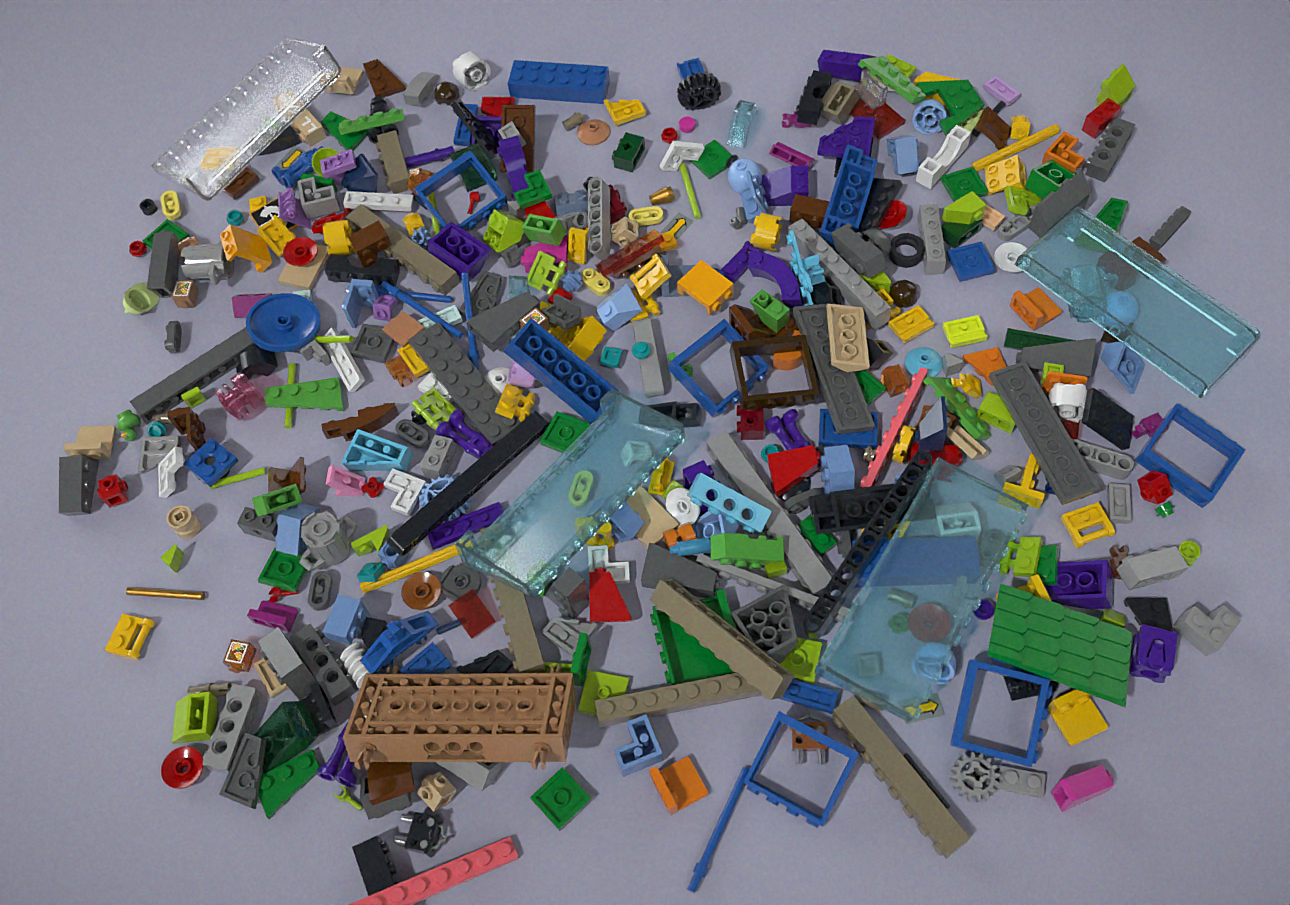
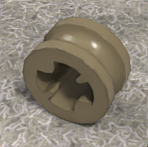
[862,445,877,464]

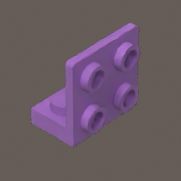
[320,149,357,185]

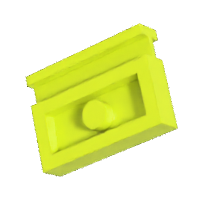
[942,315,988,348]

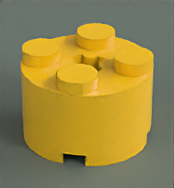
[750,213,783,252]
[323,220,355,255]

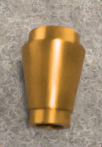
[649,186,675,205]

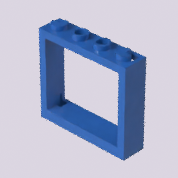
[414,150,507,231]
[667,319,770,417]
[1134,403,1245,508]
[950,659,1052,767]
[743,711,859,828]

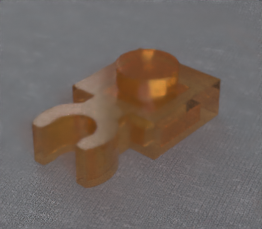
[384,355,413,387]

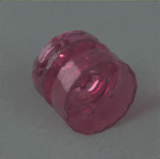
[214,372,265,421]

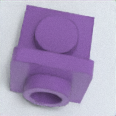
[373,294,398,322]

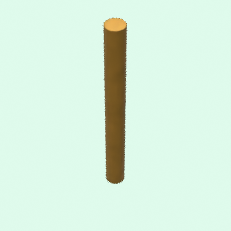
[126,587,205,600]

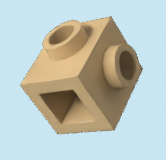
[611,217,638,247]
[417,771,457,812]

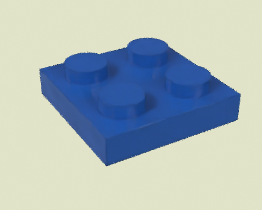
[947,242,995,282]

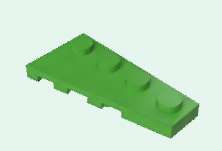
[858,56,926,103]
[923,376,991,440]

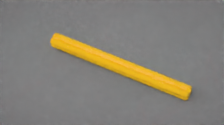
[972,124,1060,172]
[360,538,473,593]

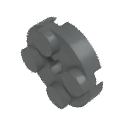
[441,563,482,603]

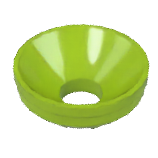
[312,147,339,178]

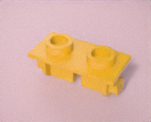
[648,455,675,496]

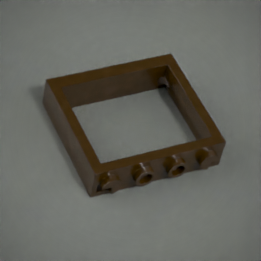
[729,334,819,411]

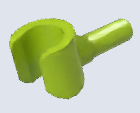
[334,786,363,811]

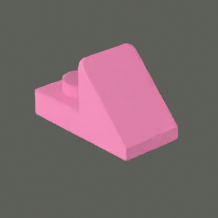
[325,465,366,496]

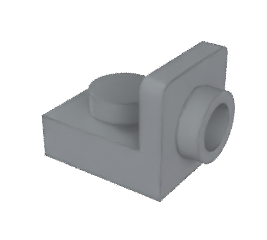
[498,121,526,147]
[300,339,332,366]

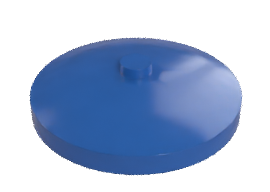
[246,293,321,352]

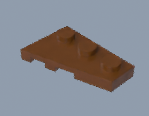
[363,59,406,98]

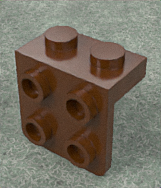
[167,407,206,451]

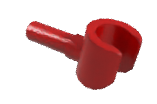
[467,191,480,214]
[269,587,298,603]

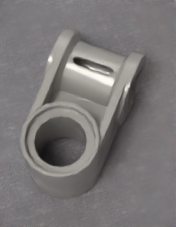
[554,212,588,235]

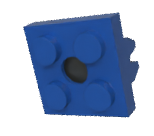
[183,437,238,488]

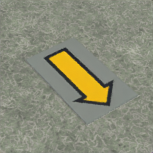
[275,146,307,170]
[659,213,693,240]
[898,693,945,724]

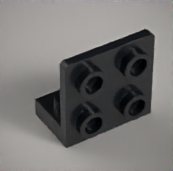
[285,682,339,745]

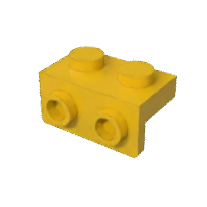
[257,215,297,258]

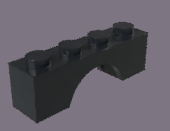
[795,70,833,126]
[324,254,400,286]

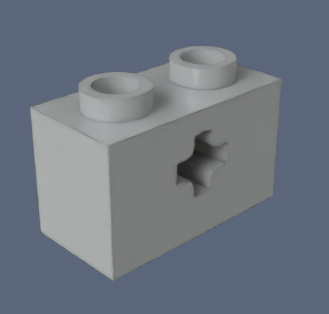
[421,435,457,480]

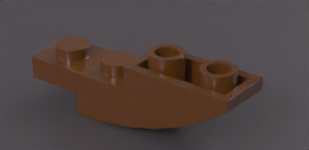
[321,402,399,442]

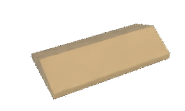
[826,304,870,373]

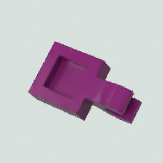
[782,111,811,128]
[1131,412,1169,439]

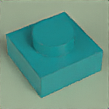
[600,346,623,369]
[357,563,385,582]

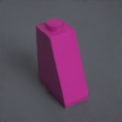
[521,235,569,273]
[1051,765,1114,812]

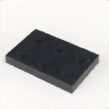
[1082,388,1134,451]

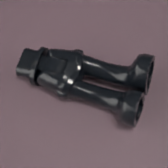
[368,96,399,144]

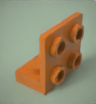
[1009,288,1062,331]
[1040,371,1088,397]
[649,756,708,816]

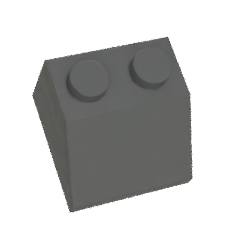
[360,775,411,820]

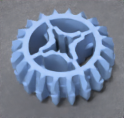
[419,474,472,524]

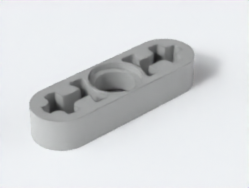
[998,206,1036,241]

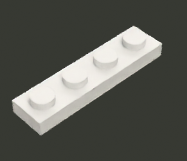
[343,191,414,212]
[323,327,365,392]

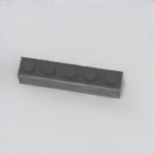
[1149,206,1192,251]

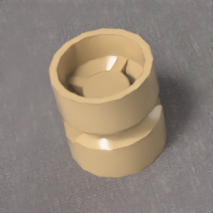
[166,505,201,539]

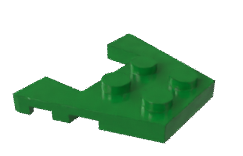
[916,80,985,136]

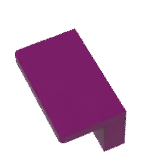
[232,293,272,318]
[247,600,299,632]

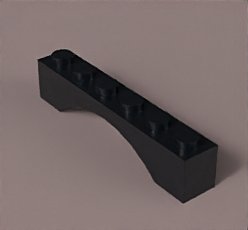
[810,276,893,369]

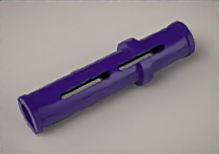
[404,145,455,168]

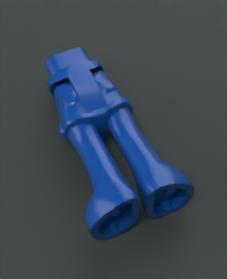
[271,146,324,189]

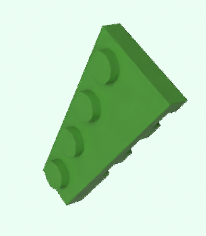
[264,377,344,411]

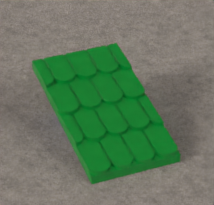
[988,584,1132,708]

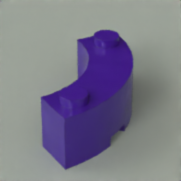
[497,135,529,201]
[748,252,804,308]

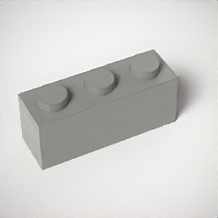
[1116,546,1189,590]

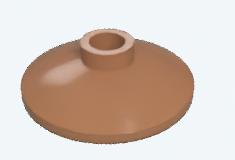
[577,119,610,145]

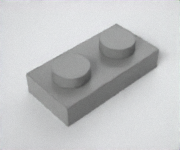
[1107,483,1131,524]
[997,765,1045,798]

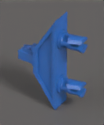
[360,611,440,674]

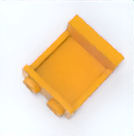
[220,225,272,273]
[677,260,734,316]

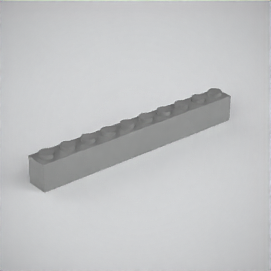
[706,430,833,597]

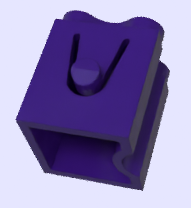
[1129,624,1178,683]

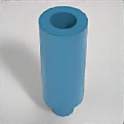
[669,537,711,556]

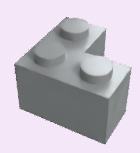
[297,177,341,219]
[1172,606,1241,656]

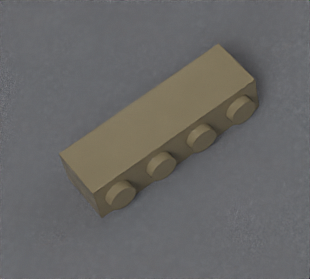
[376,130,412,194]

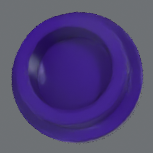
[973,600,994,620]

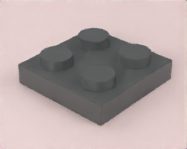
[350,323,395,363]

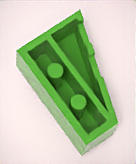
[710,533,784,569]

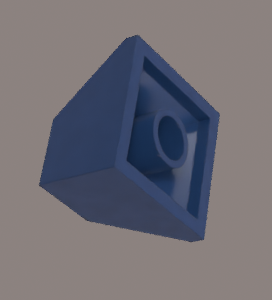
[342,153,378,193]
[914,396,947,451]

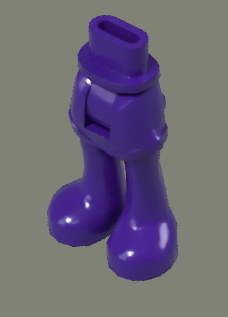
[436,409,493,459]
[765,409,811,450]
[317,717,357,787]

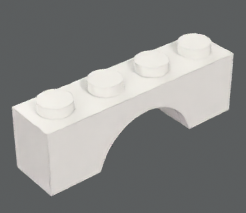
[916,125,971,189]

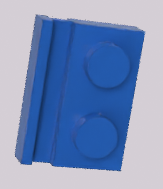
[677,58,705,80]
[400,642,452,674]

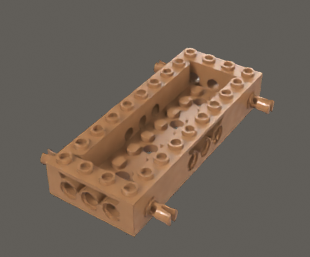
[343,664,577,770]

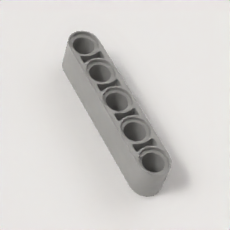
[588,176,610,260]
[632,318,664,397]
[1071,438,1134,480]

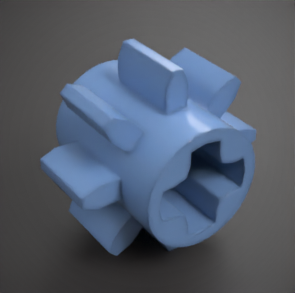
[410,227,433,249]
[561,270,583,292]

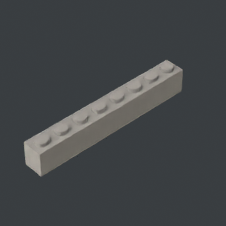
[788,219,891,329]

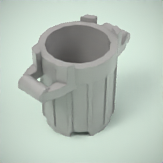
[181,240,237,285]
[299,511,358,572]

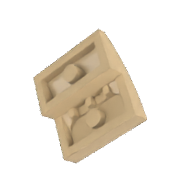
[946,425,990,460]

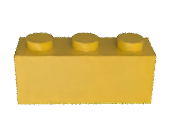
[559,316,607,362]

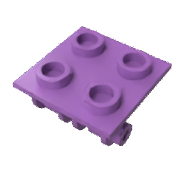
[278,188,311,229]

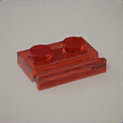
[448,588,496,639]

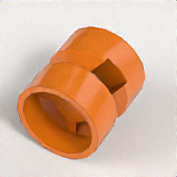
[662,522,696,554]

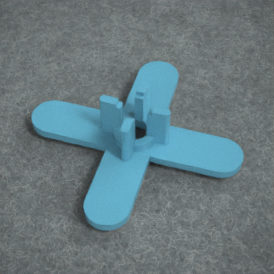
[786,230,825,306]

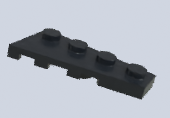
[450,99,499,159]
[856,178,903,233]

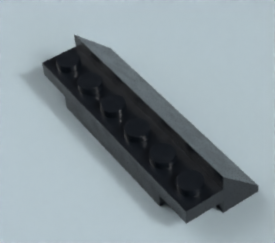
[808,481,937,535]

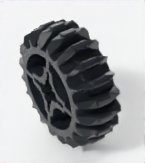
[677,71,721,111]

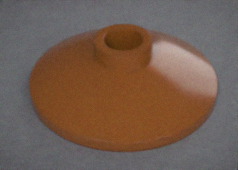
[401,572,442,610]

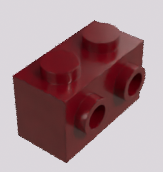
[737,405,764,440]

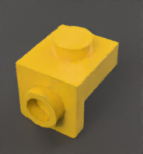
[1010,115,1030,140]
[402,213,426,237]

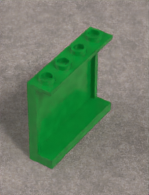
[650,589,736,685]

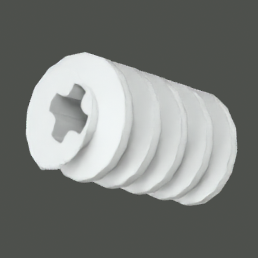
[340,642,379,689]

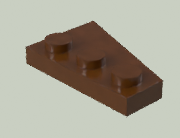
[612,245,666,279]

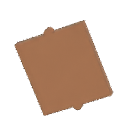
[381,311,425,348]

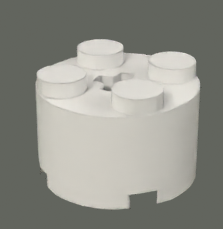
[453,51,491,91]
[1048,383,1087,425]

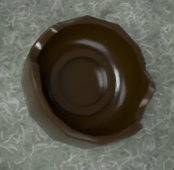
[435,81,459,105]
[889,279,917,308]

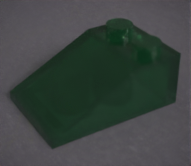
[254,701,319,774]

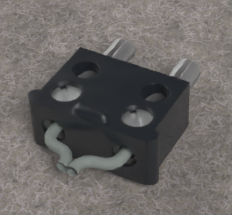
[393,812,448,858]

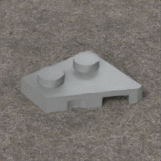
[138,436,181,474]
[541,617,598,657]

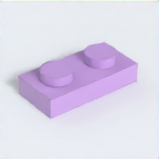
[983,75,1020,106]

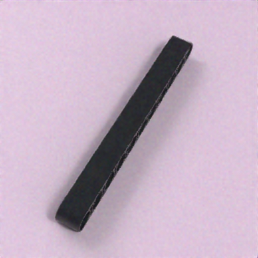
[386,411,550,557]
[803,450,933,639]

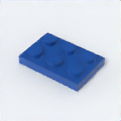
[818,409,878,449]

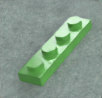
[339,108,405,135]

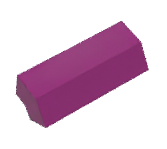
[769,142,814,172]

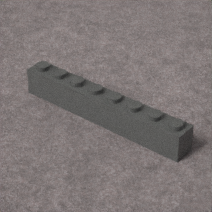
[129,327,263,425]

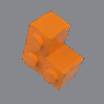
[1041,131,1085,174]

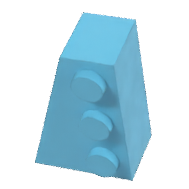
[341,429,414,471]

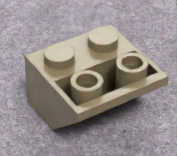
[820,82,860,125]

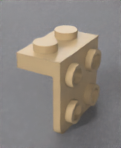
[318,67,364,94]
[63,425,116,460]

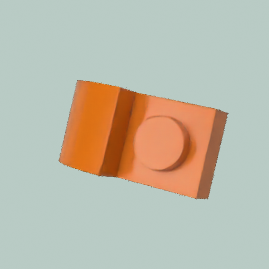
[773,330,803,370]

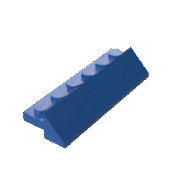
[820,145,877,247]

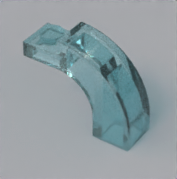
[727,100,758,148]

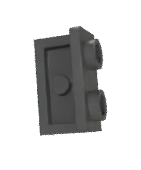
[540,294,581,330]

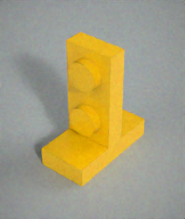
[568,225,588,265]
[1000,453,1045,509]

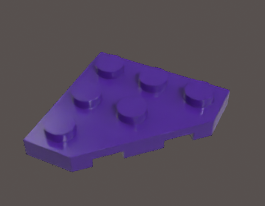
[817,116,875,158]

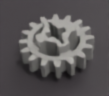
[950,752,1000,803]

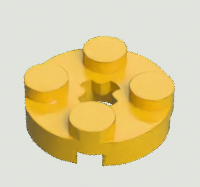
[892,425,916,465]

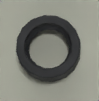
[889,233,924,268]

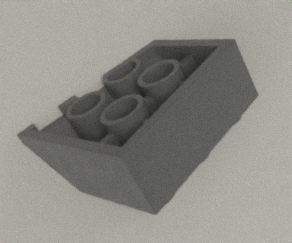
[1029,167,1091,241]
[731,583,798,664]

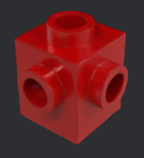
[1137,470,1173,504]
[97,474,128,508]

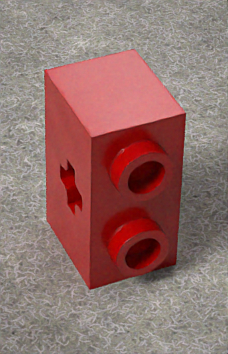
[1082,98,1122,139]

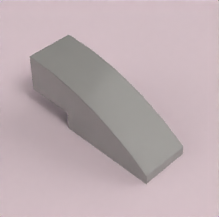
[403,72,439,106]

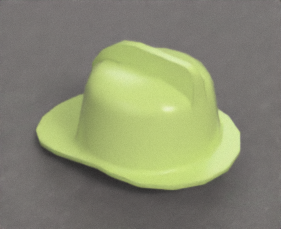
[123,282,159,315]

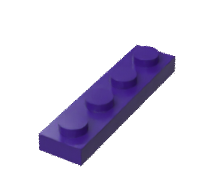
[428,502,507,550]

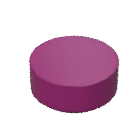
[679,116,695,133]

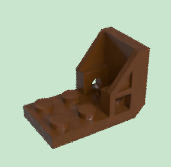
[729,301,799,340]

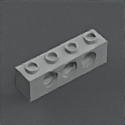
[917,204,946,275]
[203,684,263,774]

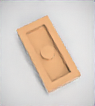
[982,204,1005,231]

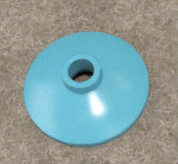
[905,347,943,377]

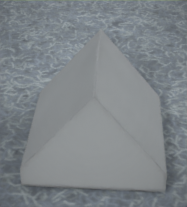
[507,201,526,219]
[942,353,963,377]
[994,466,1021,487]

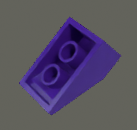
[760,165,809,206]
[1044,560,1113,609]

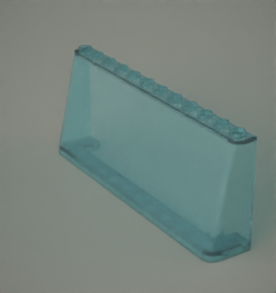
[1014,207,1260,399]
[455,389,685,597]
[814,457,1028,723]

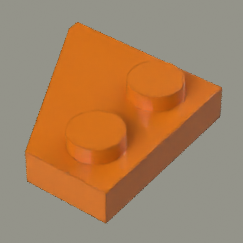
[962,347,1006,386]

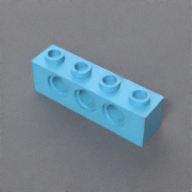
[686,473,772,535]

